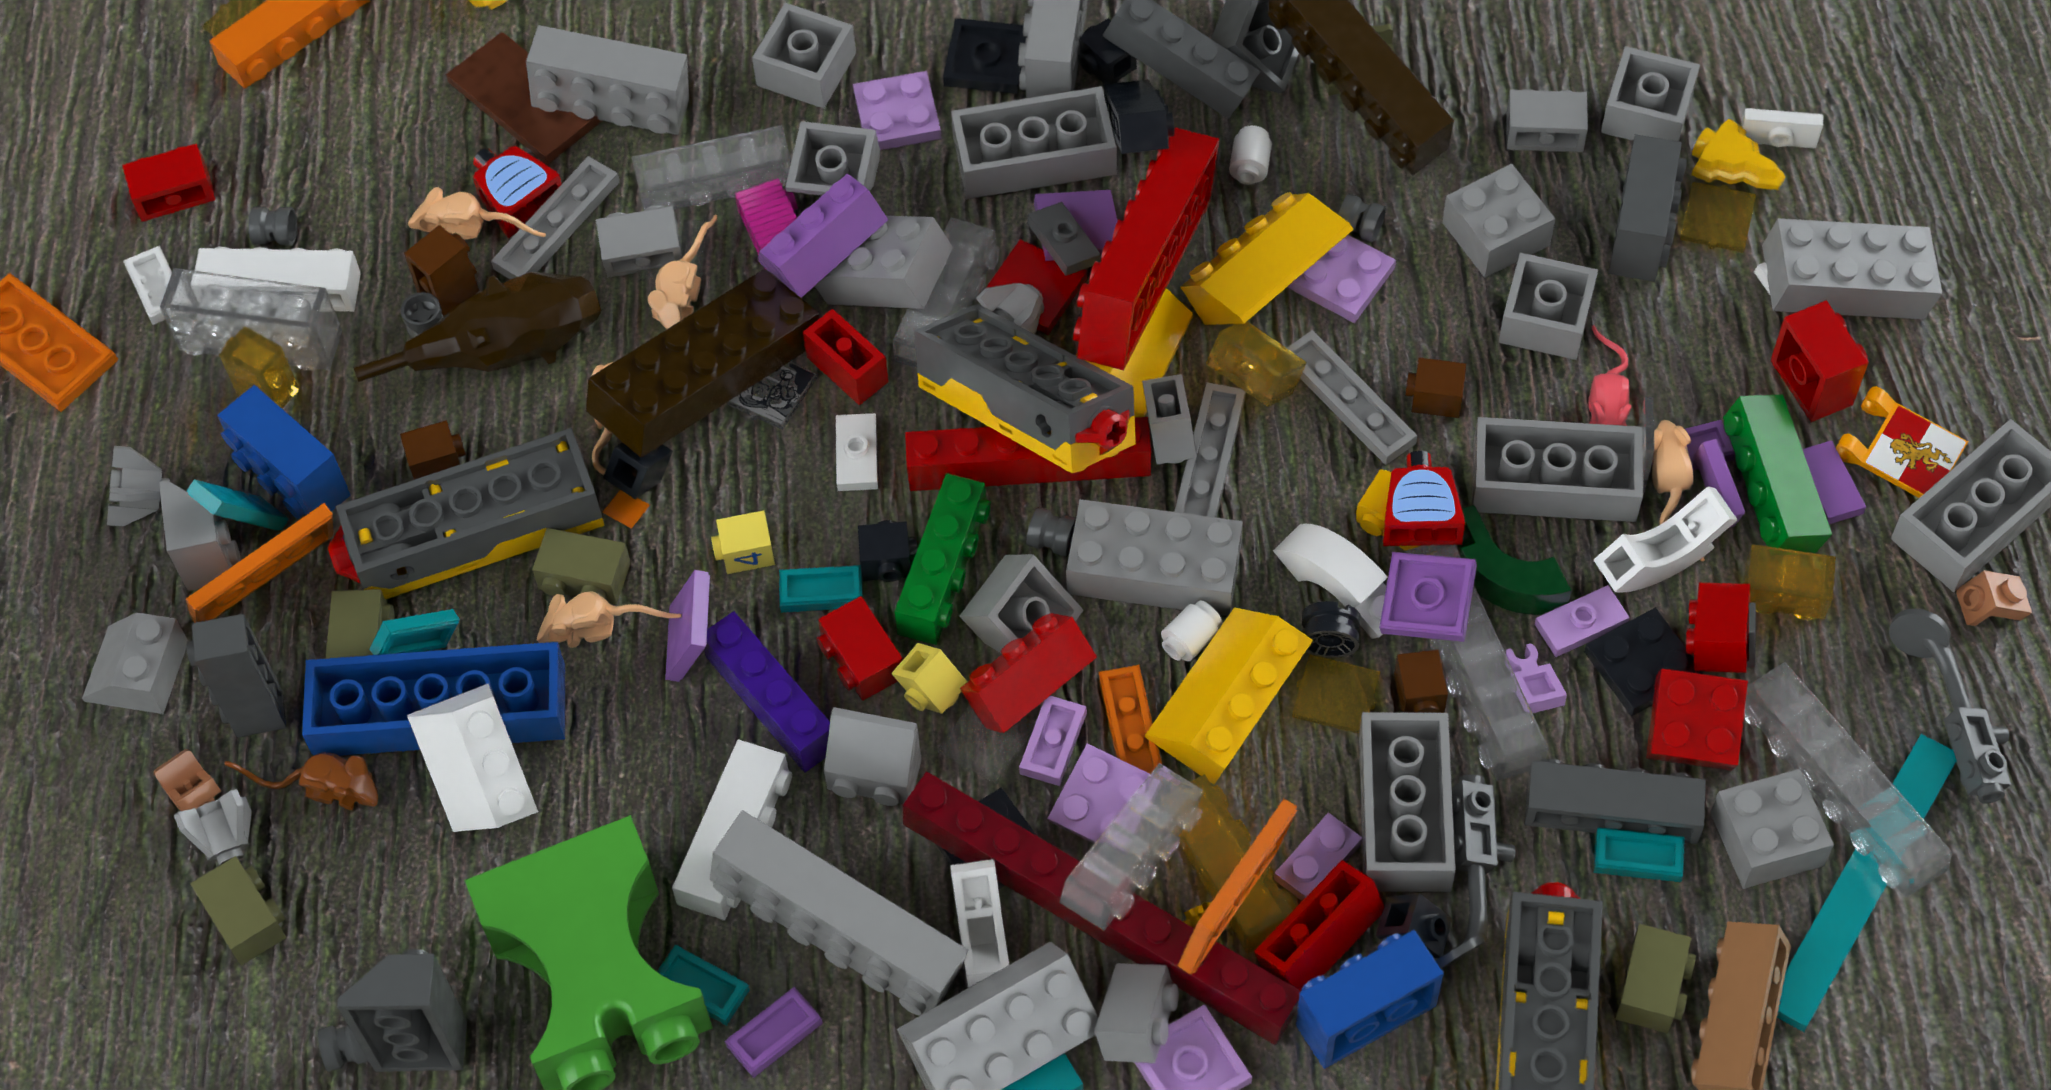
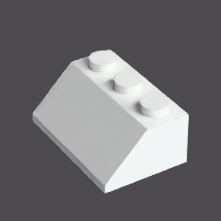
[407,684,538,832]

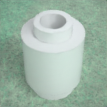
[1229,126,1272,185]
[1161,600,1222,661]

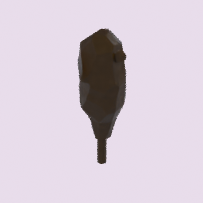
[353,272,602,382]

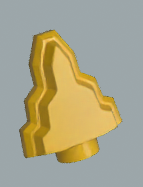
[1691,119,1786,190]

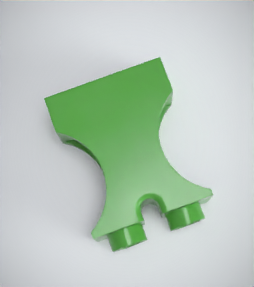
[465,815,713,1090]

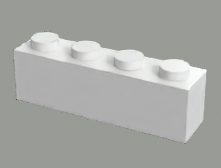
[191,247,361,311]
[672,739,792,920]

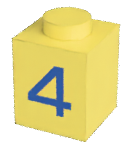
[711,510,775,574]

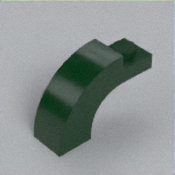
[1457,505,1572,615]

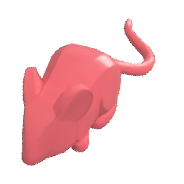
[1588,325,1632,426]

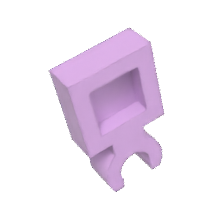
[1504,644,1567,715]

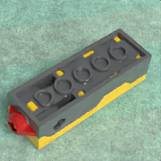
[914,304,1136,473]
[327,428,605,600]
[1495,882,1603,1090]

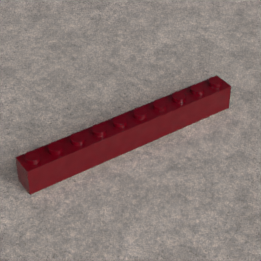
[903,771,1302,1046]

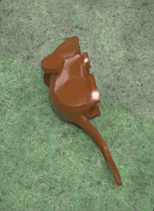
[224,752,378,810]

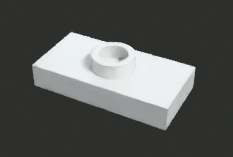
[1741,108,1823,148]
[123,246,189,325]
[836,413,878,491]

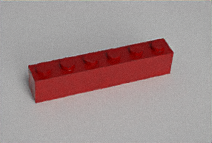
[905,417,1151,491]

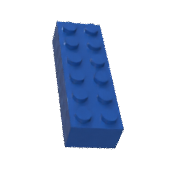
[302,642,565,756]

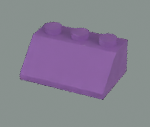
[758,173,888,298]

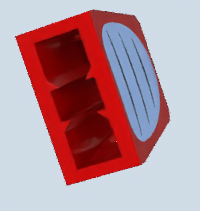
[473,146,562,238]
[1383,451,1465,546]

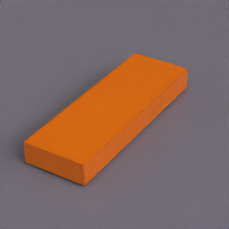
[1098,665,1165,782]

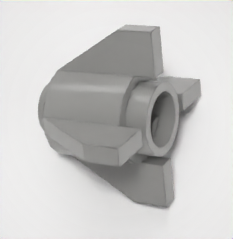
[976,283,1044,334]
[107,446,170,526]
[174,789,252,866]

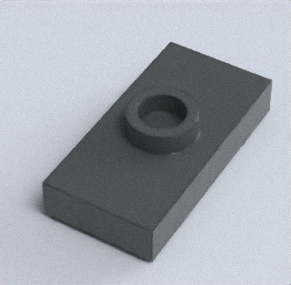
[1027,202,1101,276]

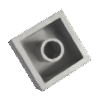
[752,3,856,108]
[1601,46,1700,141]
[1442,163,1555,278]
[1498,252,1598,360]
[1711,769,1834,889]

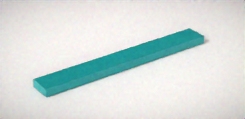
[1777,734,1957,1032]

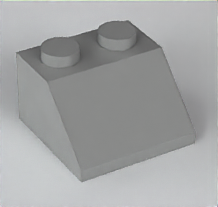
[785,121,881,195]
[159,480,241,591]
[959,554,1083,653]
[82,612,188,714]
[824,707,922,806]

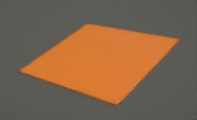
[602,490,650,529]

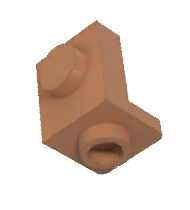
[1956,570,2032,626]
[153,749,221,811]

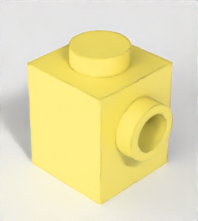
[891,643,967,714]

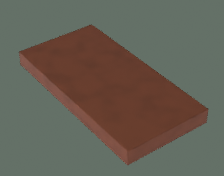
[446,32,603,165]

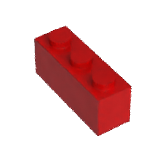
[960,613,1097,733]
[1254,860,1384,991]

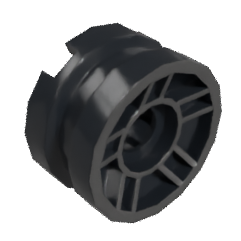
[1302,601,1360,658]

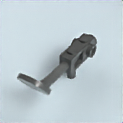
[1889,609,2011,803]
[1436,774,1516,970]

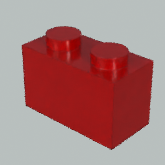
[122,143,216,222]
[803,309,889,406]
[1686,582,1751,673]
[816,596,903,701]

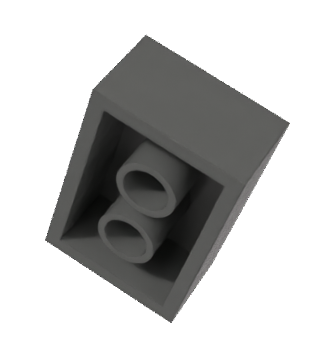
[1608,134,1687,282]

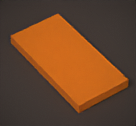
[0,273,118,412]
[186,503,334,623]
[1178,799,1297,974]

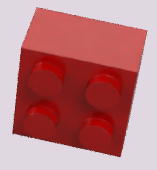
[1771,300,1869,422]
[1646,669,1748,771]

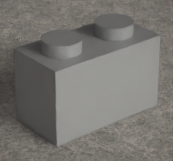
[1506,89,1588,152]
[596,206,683,278]
[1142,374,1197,464]
[1094,963,1179,1063]

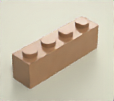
[1691,921,1791,1090]

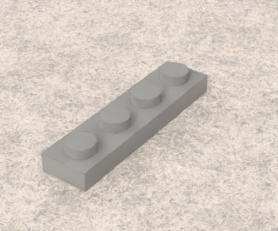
[491,156,620,280]
[1281,330,1417,465]
[1174,382,1246,517]

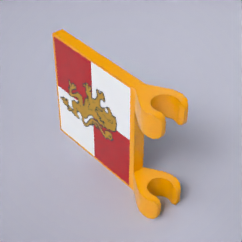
[1835,386,1968,498]

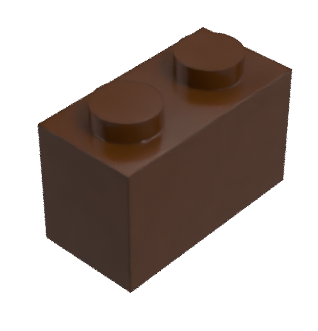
[404,225,479,317]

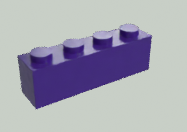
[704,611,830,773]

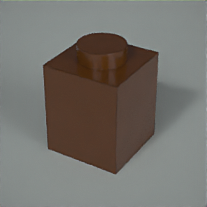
[1405,357,1467,418]
[400,420,466,480]
[1394,649,1448,713]

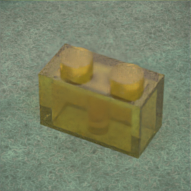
[1206,321,1307,407]
[219,326,299,409]
[1743,544,1836,620]

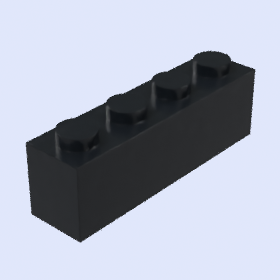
[1103,79,1174,154]

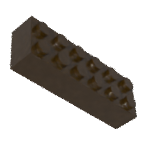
[1268,0,1454,175]
[586,269,819,458]

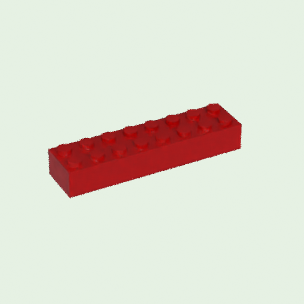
[1073,127,1220,371]

